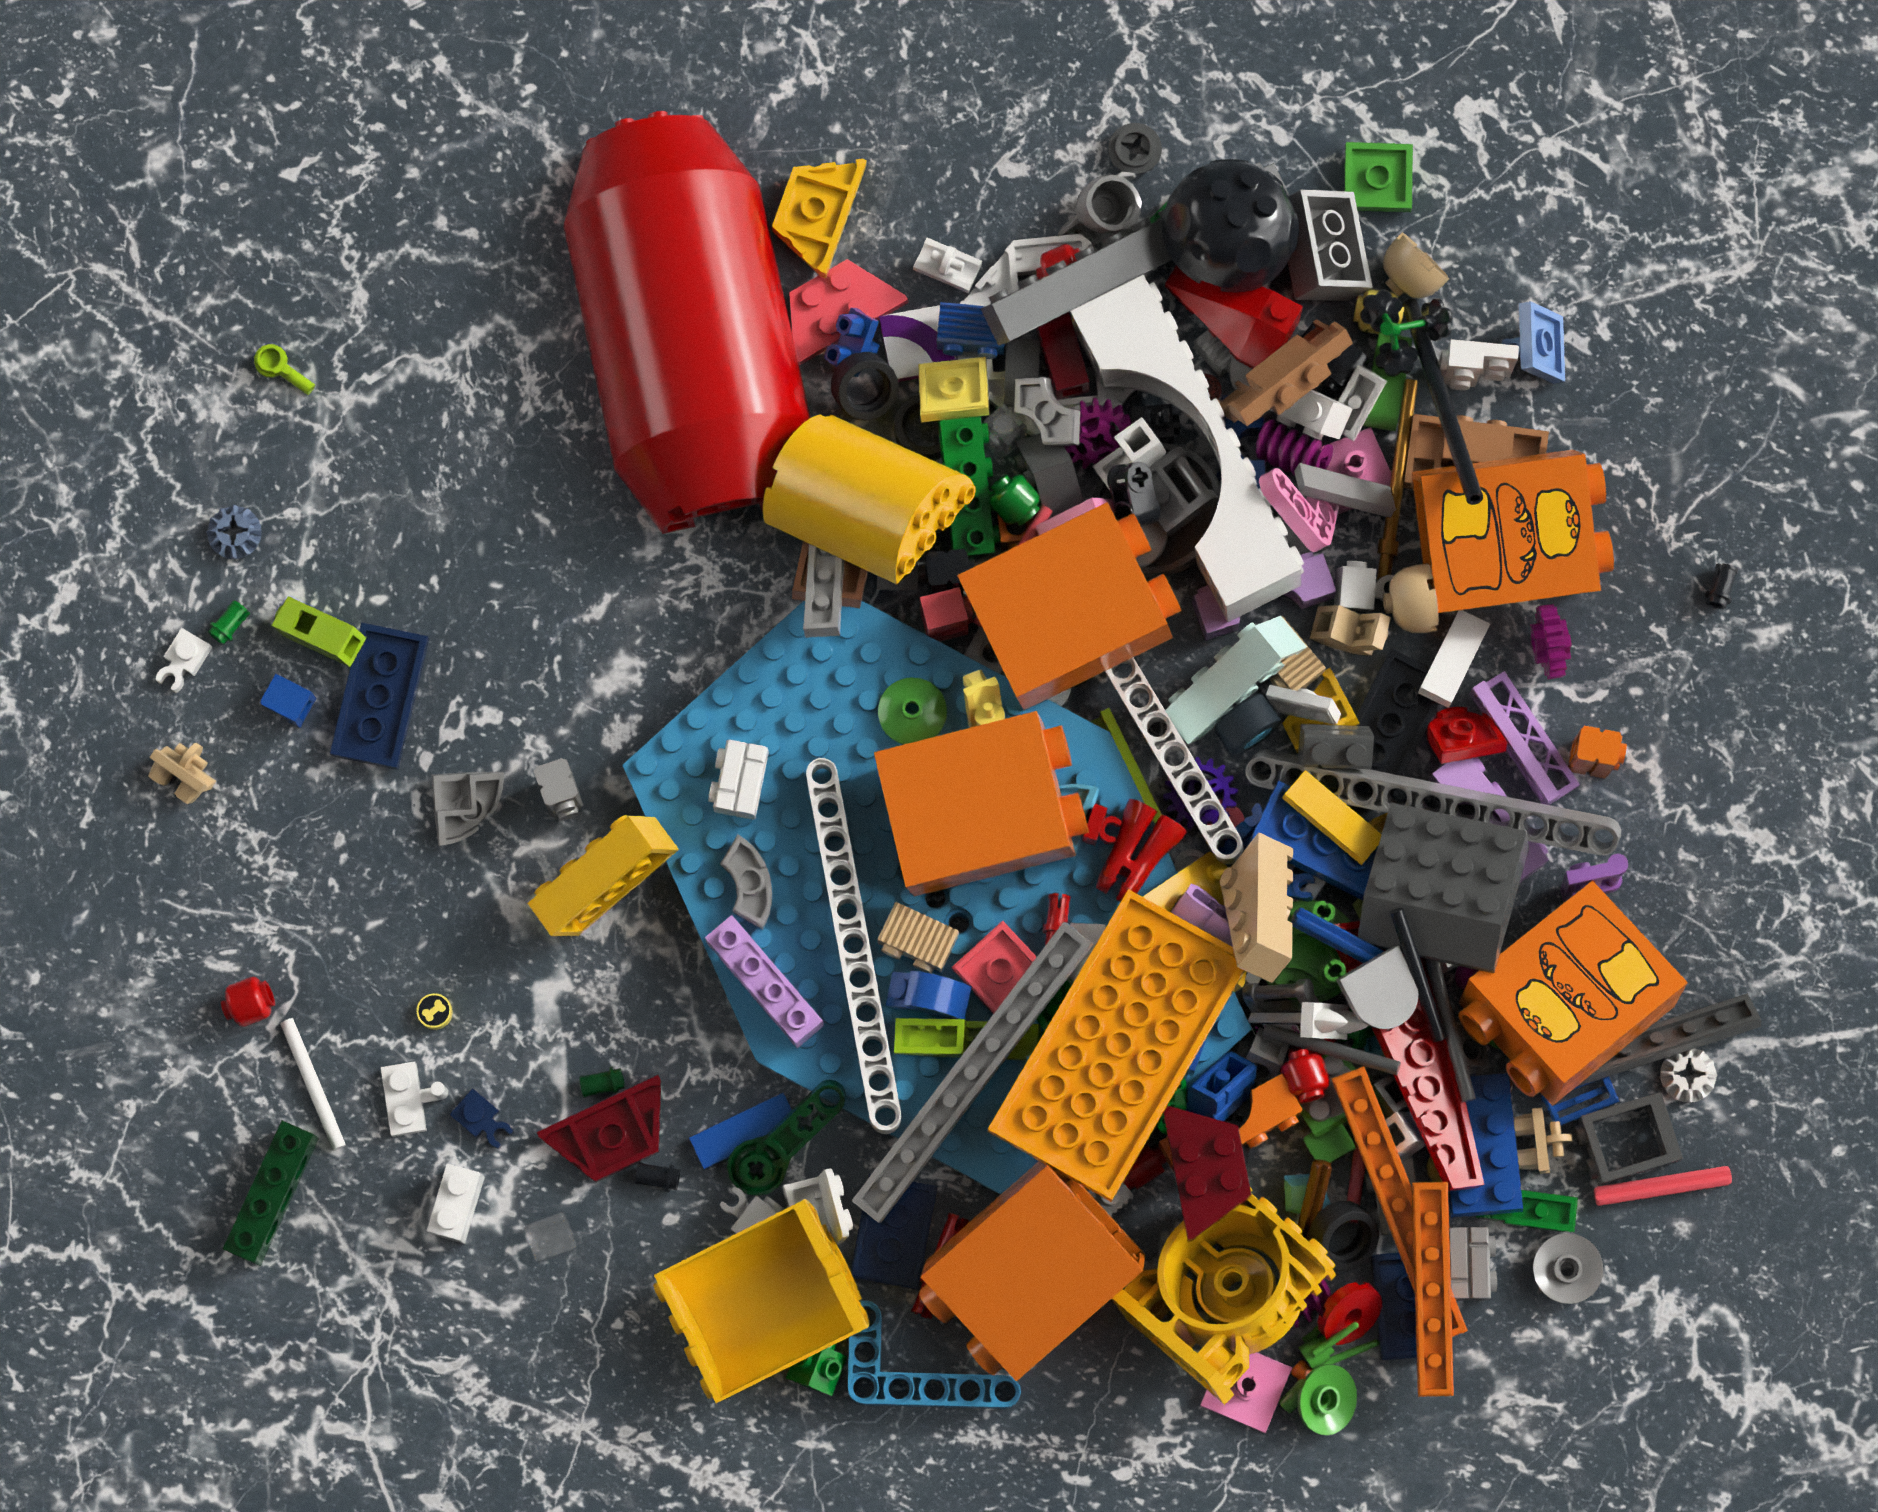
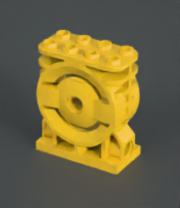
[1112,1187,1336,1405]

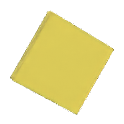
[918,357,989,422]

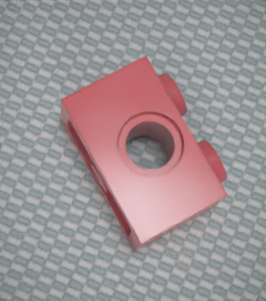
[920,587,973,642]

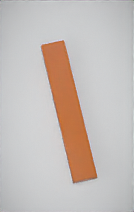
[1412,1182,1454,1397]

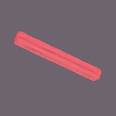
[1594,1166,1732,1206]

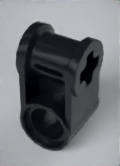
[1107,462,1160,527]

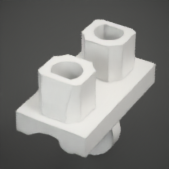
[913,238,982,293]

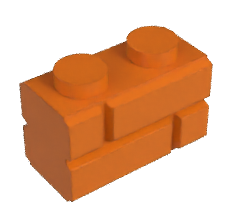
[1568,725,1627,778]

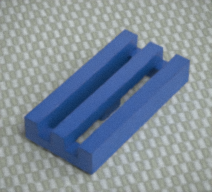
[1540,1076,1619,1126]

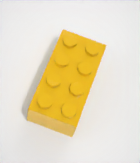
[527,815,679,936]

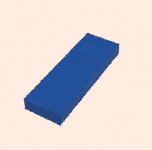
[689,1093,799,1170]

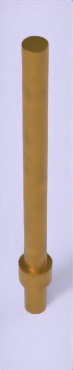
[1377,379,1418,580]

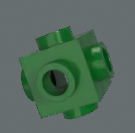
[786,1344,847,1396]

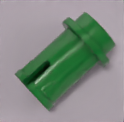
[208,600,250,645]

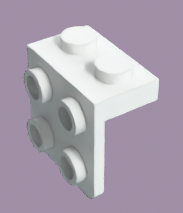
[782,1168,853,1245]

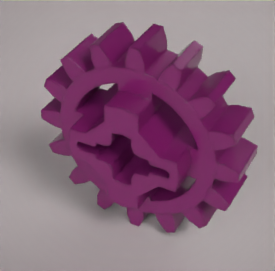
[1064,398,1131,469]
[1530,604,1572,679]

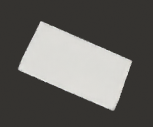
[1338,365,1387,441]

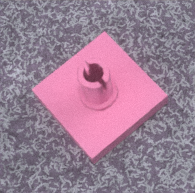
[1321,427,1392,514]
[1200,1352,1292,1433]

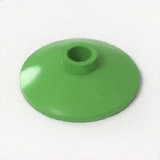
[878,677,947,745]
[1298,1364,1357,1435]

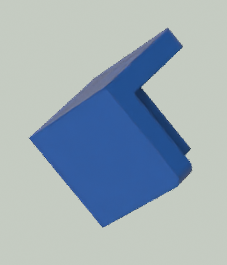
[260,674,316,728]

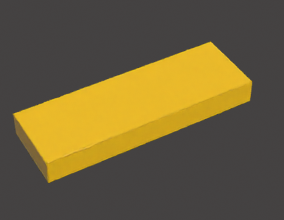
[1282,770,1382,865]

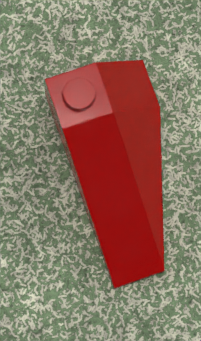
[1165,265,1303,369]

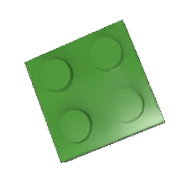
[1344,142,1413,212]

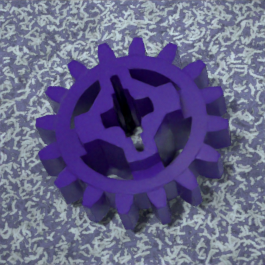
[1163,757,1238,831]

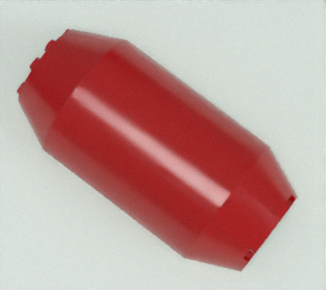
[563,111,811,534]

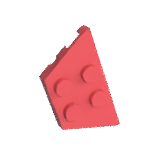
[789,259,908,366]

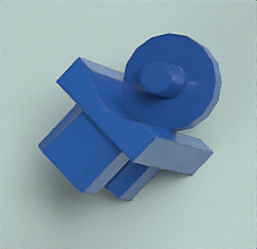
[824,307,880,377]

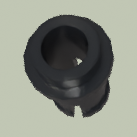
[1705,563,1738,609]
[635,1162,680,1192]

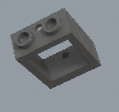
[1574,1092,1683,1186]

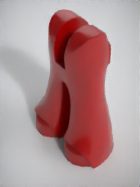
[1096,799,1187,902]

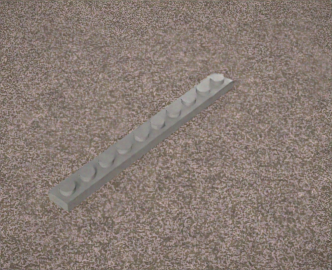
[852,922,1093,1223]

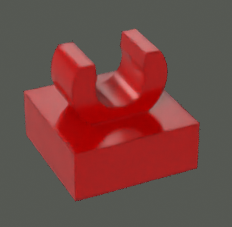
[1082,804,1122,846]

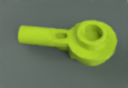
[254,344,316,395]

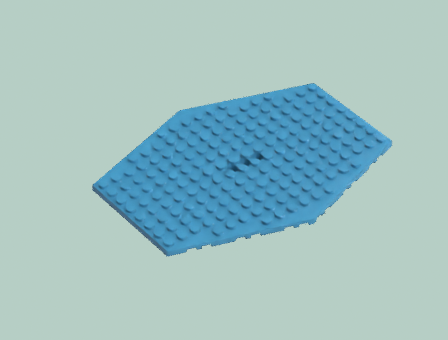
[622,601,1252,1194]

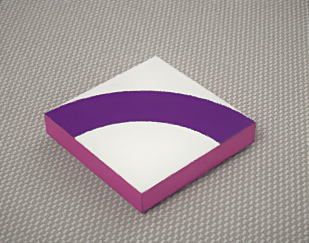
[879,305,956,382]

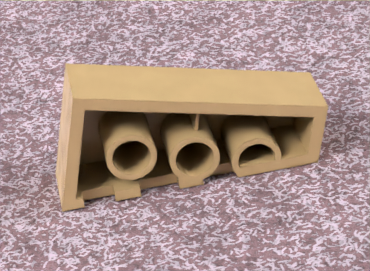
[1220,832,1293,983]

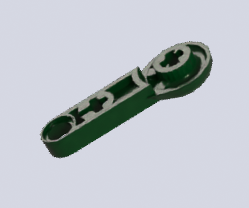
[727,1080,846,1196]

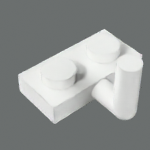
[381,1061,449,1137]

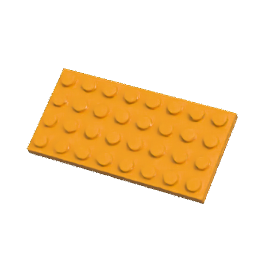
[988,889,1245,1202]

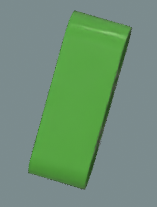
[1363,332,1412,432]

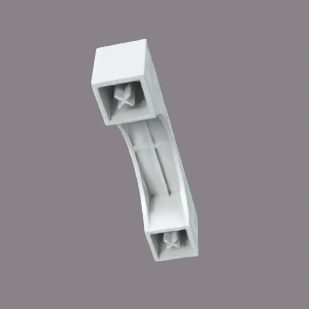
[1070,274,1304,622]

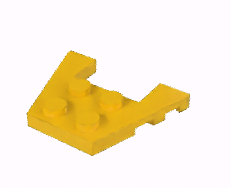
[1143,851,1247,992]

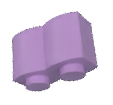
[1170,883,1233,947]

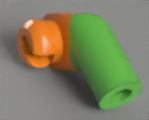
[1279,1360,1313,1413]

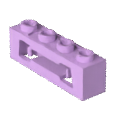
[705,915,824,1049]

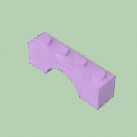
[1192,552,1336,641]
[1429,757,1549,884]

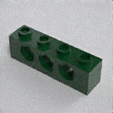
[223,1120,319,1266]

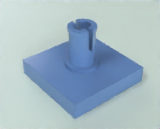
[1501,301,1565,384]

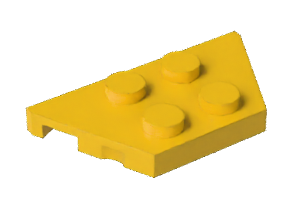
[772,159,867,278]

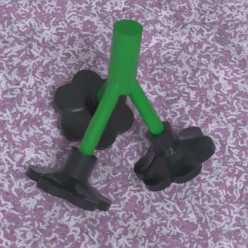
[1360,290,1452,377]

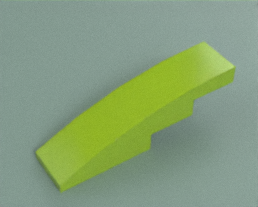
[894,1018,1041,1060]

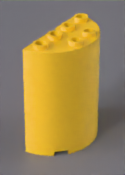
[763,414,976,585]
[653,1199,869,1403]

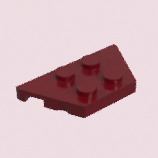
[537,1075,661,1182]
[1163,1106,1252,1242]

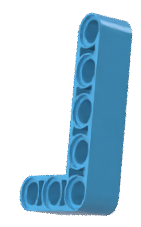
[848,1301,1021,1409]

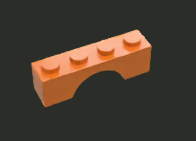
[1158,1074,1303,1175]

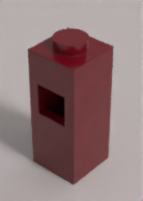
[1036,312,1089,400]

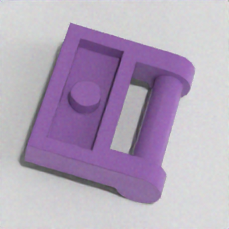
[1560,854,1628,903]

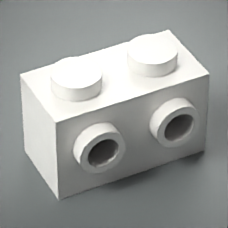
[1269,390,1353,440]

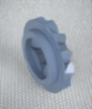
[206,505,262,559]

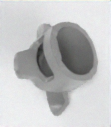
[1058,172,1142,237]

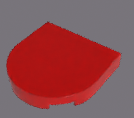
[1427,707,1507,764]

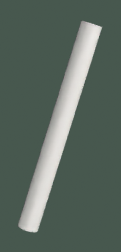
[280,1018,346,1151]

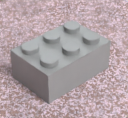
[1288,190,1373,301]

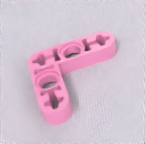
[1259,468,1340,552]

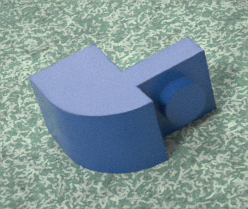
[886,971,972,1019]

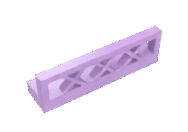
[1469,671,1580,805]

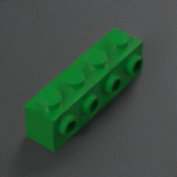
[938,416,1000,555]

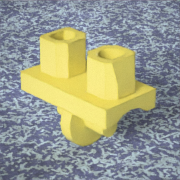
[962,670,1005,728]

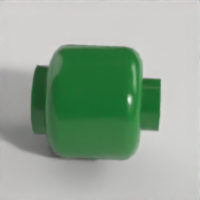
[989,474,1040,526]

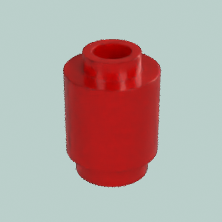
[1123,1143,1167,1190]

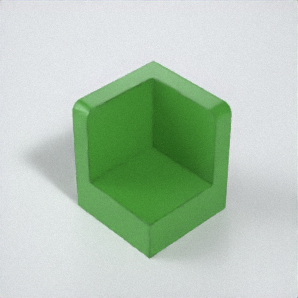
[1303,1124,1356,1164]

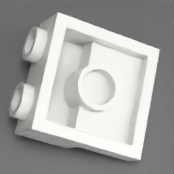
[1438,339,1519,390]

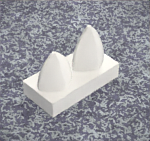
[1300,1002,1369,1040]

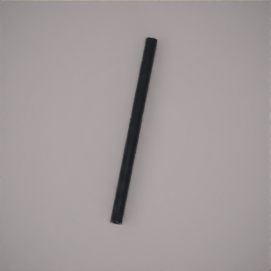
[1402,299,1483,505]

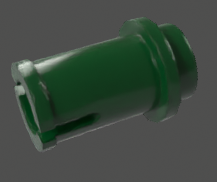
[579,1066,625,1098]

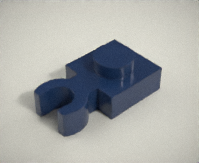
[450,1088,514,1149]

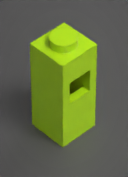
[271,596,366,667]

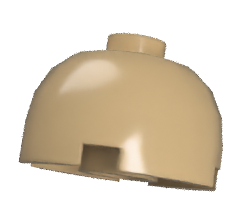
[1383,232,1449,298]
[1383,563,1439,633]

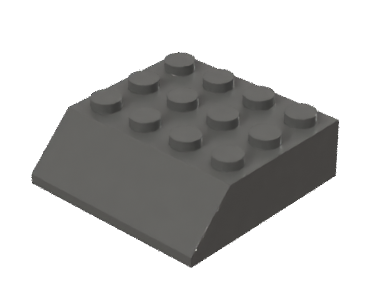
[1358,803,1529,973]

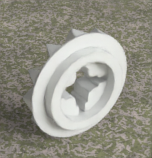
[1660,1048,1717,1103]

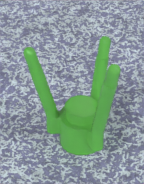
[1298,1322,1379,1369]

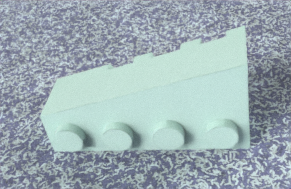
[1165,616,1307,744]

